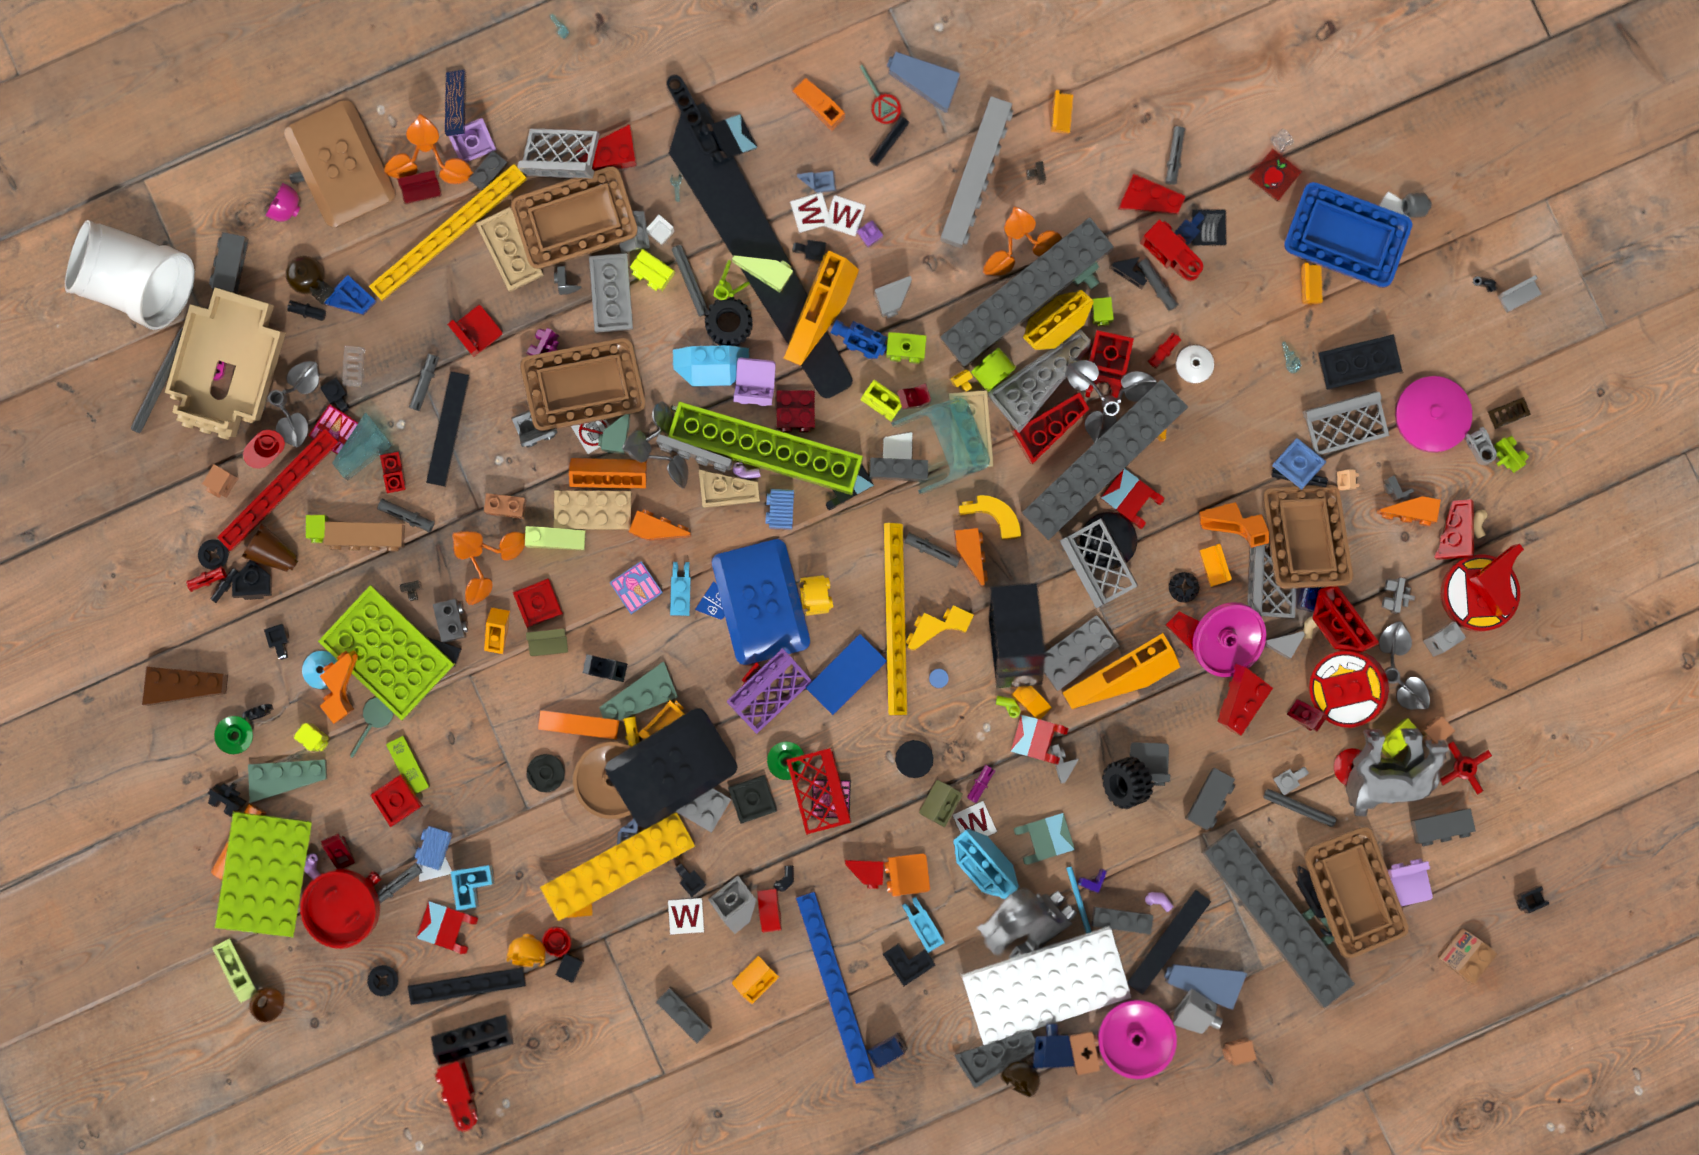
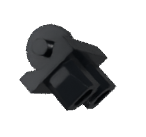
[207,782,247,817]

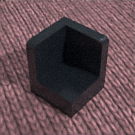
[556,953,584,983]

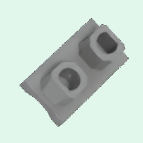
[1382,578,1415,614]

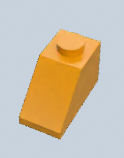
[484,607,510,654]
[1011,686,1052,720]

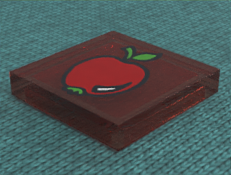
[1248,148,1302,202]

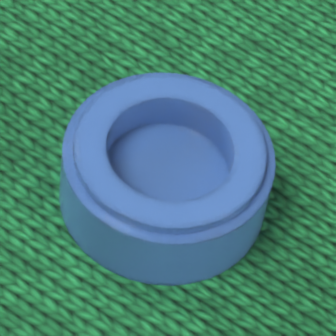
[929,669,949,688]

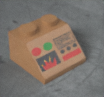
[1439,928,1497,984]

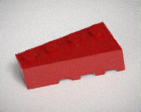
[1011,392,1089,464]

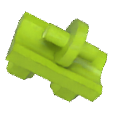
[1493,436,1529,473]

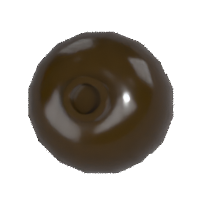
[285,256,325,295]
[1000,1060,1040,1097]

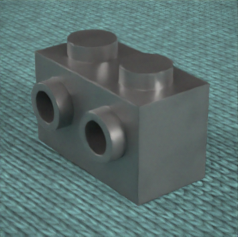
[433,599,468,643]

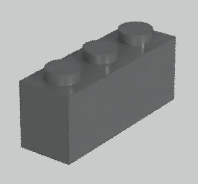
[209,232,249,294]
[869,458,928,482]
[1185,768,1236,830]
[1411,808,1476,846]
[1091,907,1154,935]
[656,987,712,1043]

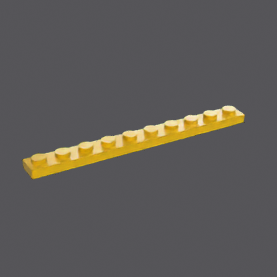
[369,164,527,301]
[884,523,907,715]

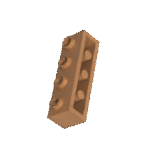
[324,522,405,552]

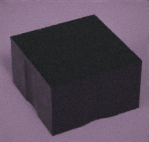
[988,583,1046,689]

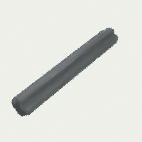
[672,245,708,317]
[1263,789,1336,827]

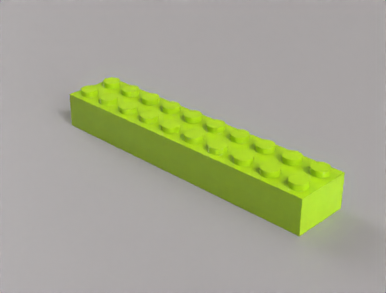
[668,402,863,495]

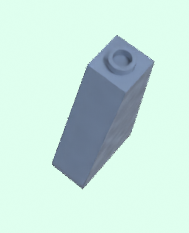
[887,52,960,113]
[1164,964,1247,1010]

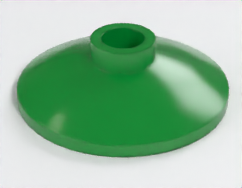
[214,716,253,755]
[767,742,806,780]

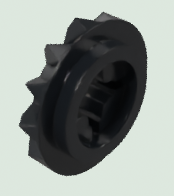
[198,539,229,570]
[1169,572,1200,603]
[242,704,274,721]
[367,965,399,997]

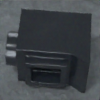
[1516,886,1550,914]

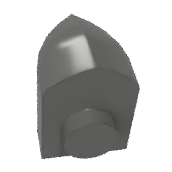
[554,266,582,295]

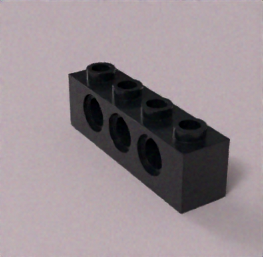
[431,1014,514,1066]

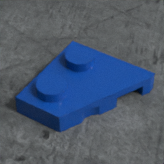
[323,275,377,315]

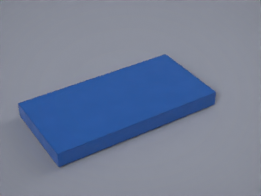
[806,634,887,715]

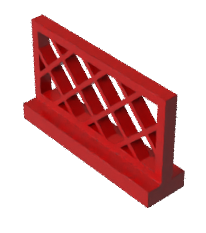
[786,748,852,835]

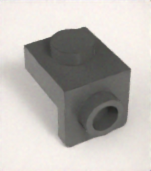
[1384,475,1414,502]

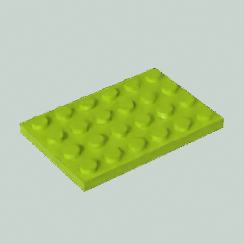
[318,585,455,721]
[215,811,312,937]

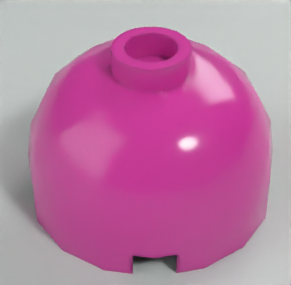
[265,183,301,222]

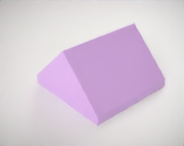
[449,118,496,162]

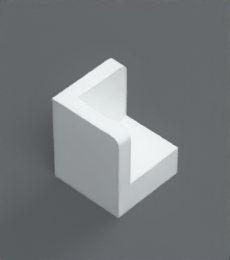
[647,215,675,245]

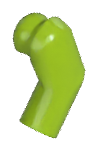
[996,695,1020,718]

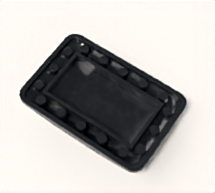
[605,708,737,828]

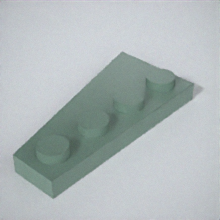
[599,662,678,721]
[248,760,327,803]

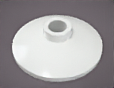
[1176,345,1214,383]

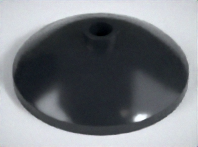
[1080,512,1137,569]

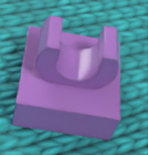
[857,221,883,247]

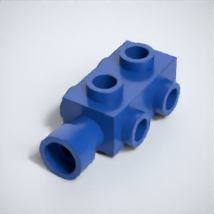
[830,320,887,359]

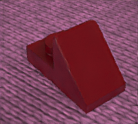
[897,383,931,409]
[1287,699,1328,732]
[321,833,355,869]

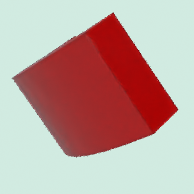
[380,451,406,493]
[757,889,782,933]

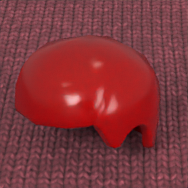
[542,927,572,957]

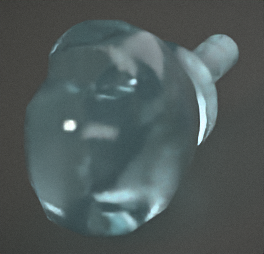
[1281,342,1302,374]

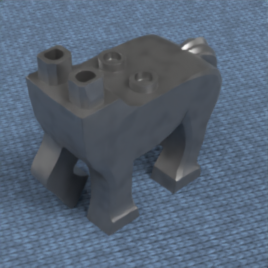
[1345,728,1449,816]
[977,888,1077,959]

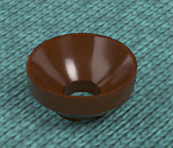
[249,987,284,1023]

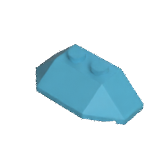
[673,346,749,387]
[953,829,1019,899]

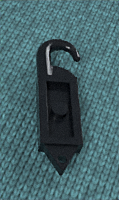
[1296,866,1333,937]

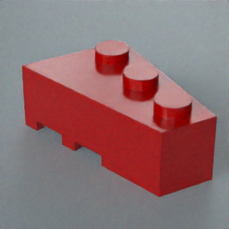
[576,124,637,171]
[1217,663,1273,736]

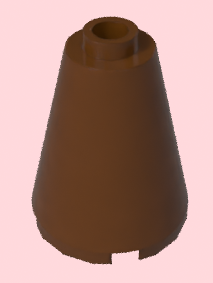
[242,524,298,572]

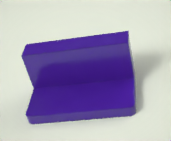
[1077,869,1107,893]

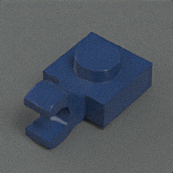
[1174,212,1205,246]

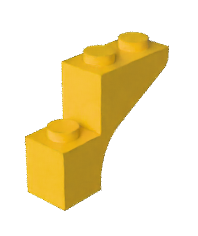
[906,605,974,651]

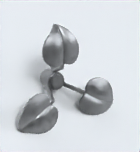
[1066,360,1157,443]
[263,361,319,447]
[622,401,688,489]
[1379,622,1430,710]

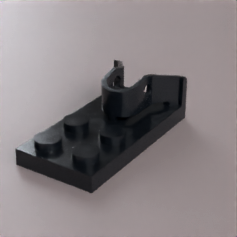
[1318,334,1404,390]

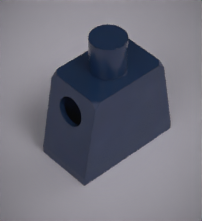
[1033,1024,1075,1068]
[866,1033,908,1068]

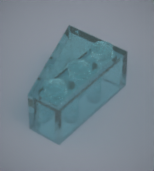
[332,413,392,481]

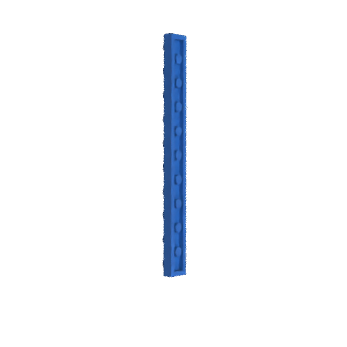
[796,892,874,1084]

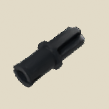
[287,300,326,321]

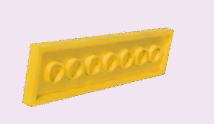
[540,812,695,921]

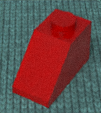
[845,860,884,889]

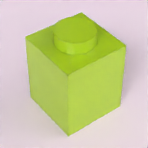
[1091,297,1114,327]
[306,515,328,543]

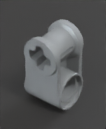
[1465,427,1497,466]

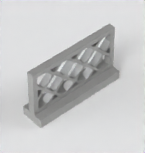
[517,129,600,178]
[1302,391,1389,455]
[1060,518,1138,608]
[1247,543,1296,618]

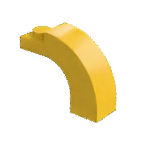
[958,495,1021,540]

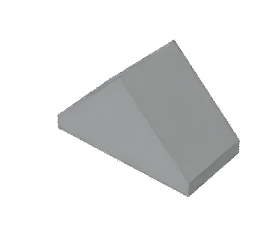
[1265,631,1305,659]

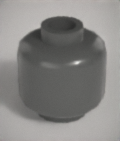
[1401,193,1432,218]

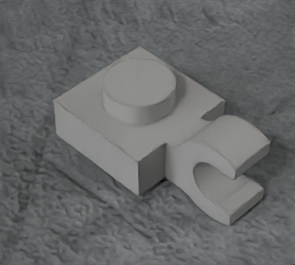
[1273,767,1309,795]

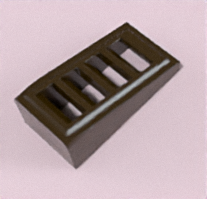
[1488,397,1531,429]

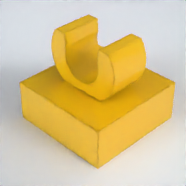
[950,369,973,392]

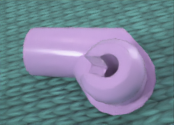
[733,462,761,480]
[304,853,321,880]
[1145,892,1174,912]

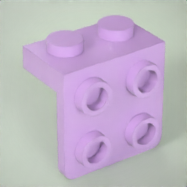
[734,358,776,406]
[1387,858,1433,906]

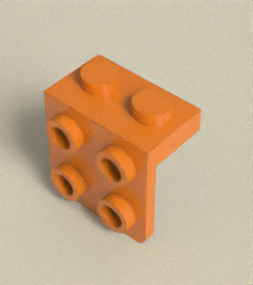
[884,853,930,897]

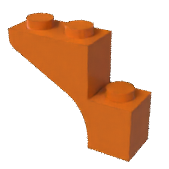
[1199,502,1269,548]
[320,650,358,724]

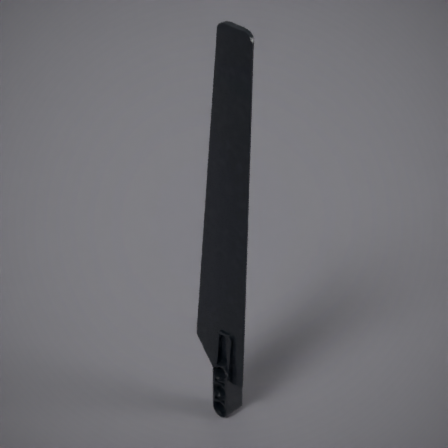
[666,75,853,399]

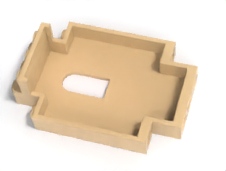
[165,288,286,440]

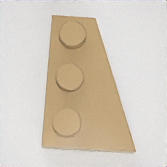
[699,470,760,508]

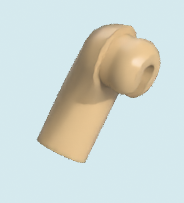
[1474,510,1487,539]
[1303,615,1317,639]

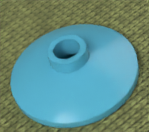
[302,651,338,689]

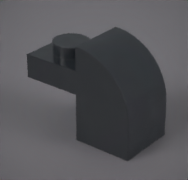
[583,654,628,682]

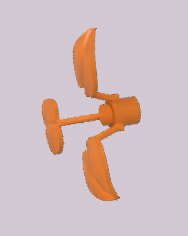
[385,114,473,184]
[983,206,1062,276]
[453,531,525,605]

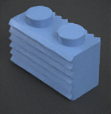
[766,489,794,530]
[415,826,453,870]

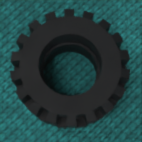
[705,297,753,346]
[1102,756,1154,809]

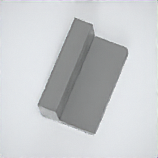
[620,211,650,254]
[1498,275,1541,313]

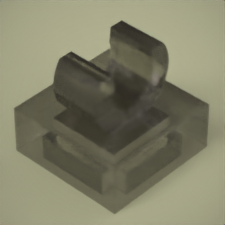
[1026,161,1046,185]
[309,280,335,305]
[399,580,422,601]

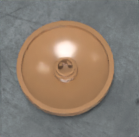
[573,741,632,819]

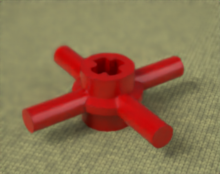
[1440,741,1492,795]

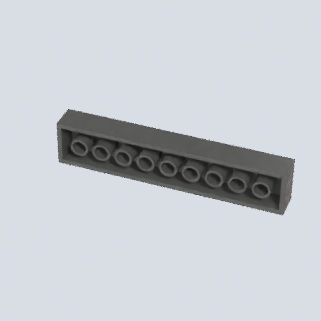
[940,217,1114,369]
[1022,379,1188,541]
[1202,829,1355,1008]

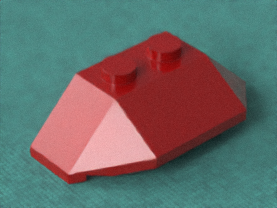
[1312,586,1379,652]

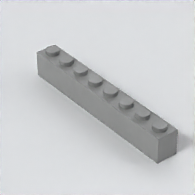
[940,96,1014,248]

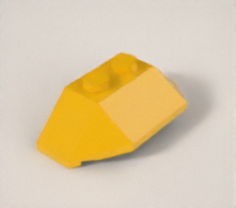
[1023,290,1093,350]

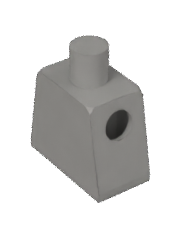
[1423,621,1466,657]
[1173,989,1223,1034]

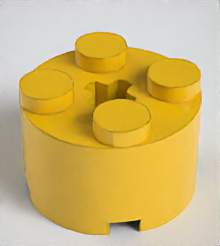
[800,575,833,616]

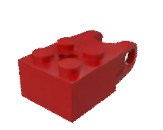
[1140,219,1203,281]
[1085,330,1134,398]
[435,1059,478,1132]

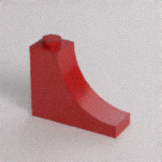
[1470,543,1524,616]

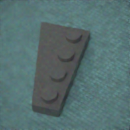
[954,1030,1036,1089]

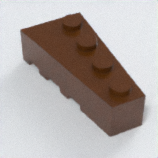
[142,667,228,706]

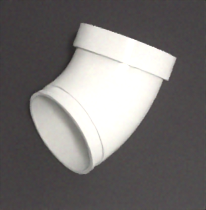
[65,220,194,330]

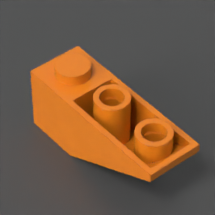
[792,78,845,131]
[1377,496,1441,526]
[628,509,691,541]
[954,528,988,587]

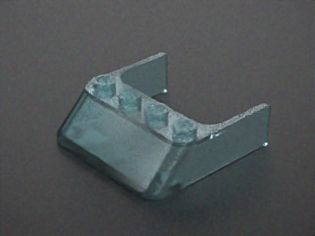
[891,398,990,495]

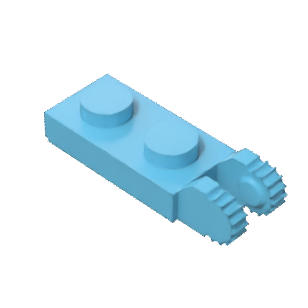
[670,562,691,616]
[902,897,945,953]

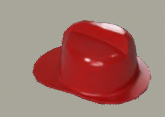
[243,429,285,469]

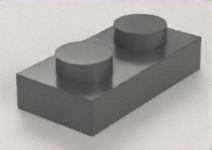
[468,150,508,191]

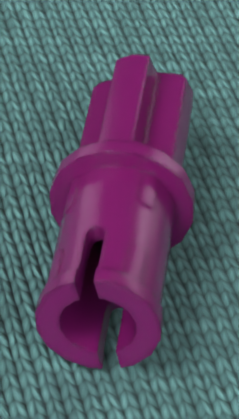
[967,765,996,803]

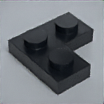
[882,944,936,987]

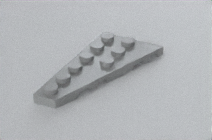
[987,329,1092,433]

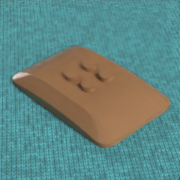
[284,100,395,228]
[511,167,638,269]
[520,338,645,431]
[1263,485,1353,589]
[1305,827,1409,958]

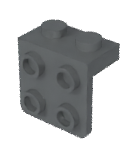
[512,410,558,448]
[1130,742,1170,786]

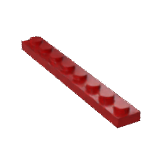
[217,429,340,551]

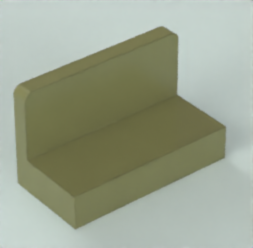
[526,629,568,656]
[919,780,963,828]

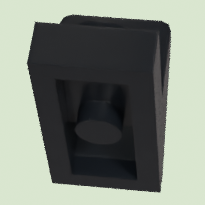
[1110,257,1147,290]

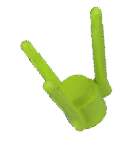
[713,260,750,300]

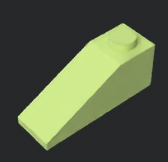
[732,256,793,293]
[525,526,585,550]
[212,939,257,1003]

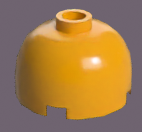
[506,934,546,967]

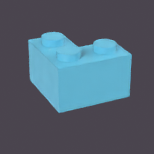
[451,865,495,910]

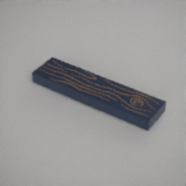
[445,70,466,136]

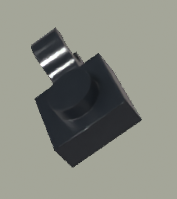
[792,240,826,262]
[320,378,349,413]
[264,624,289,660]
[675,863,707,898]

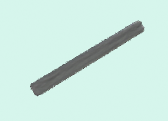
[131,328,183,433]

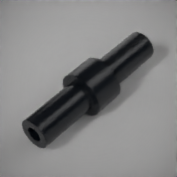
[210,568,239,603]

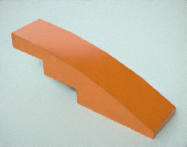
[538,710,619,739]

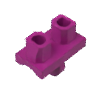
[527,328,559,356]

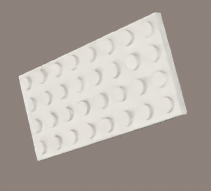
[962,926,1131,1045]

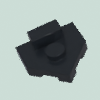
[232,560,272,600]

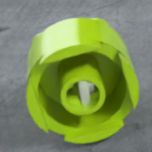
[971,347,1016,392]

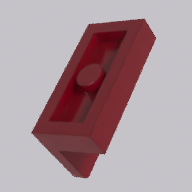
[397,170,442,204]

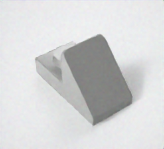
[1050,744,1078,784]

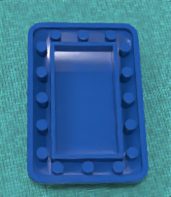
[1284,182,1412,288]
[712,539,810,665]

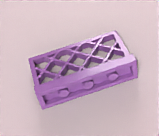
[726,648,812,734]

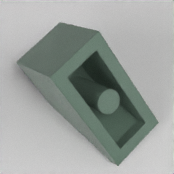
[598,414,631,455]

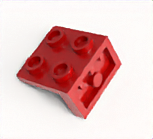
[447,305,503,357]

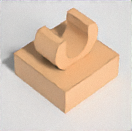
[1337,469,1359,491]

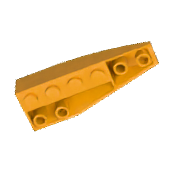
[783,251,859,366]
[1062,633,1180,709]

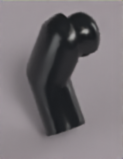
[1473,276,1497,293]
[774,866,794,892]

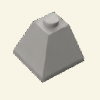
[874,276,912,318]
[708,876,756,934]

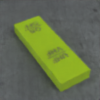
[386,736,429,794]

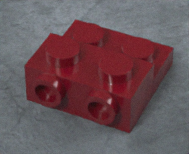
[777,390,815,433]

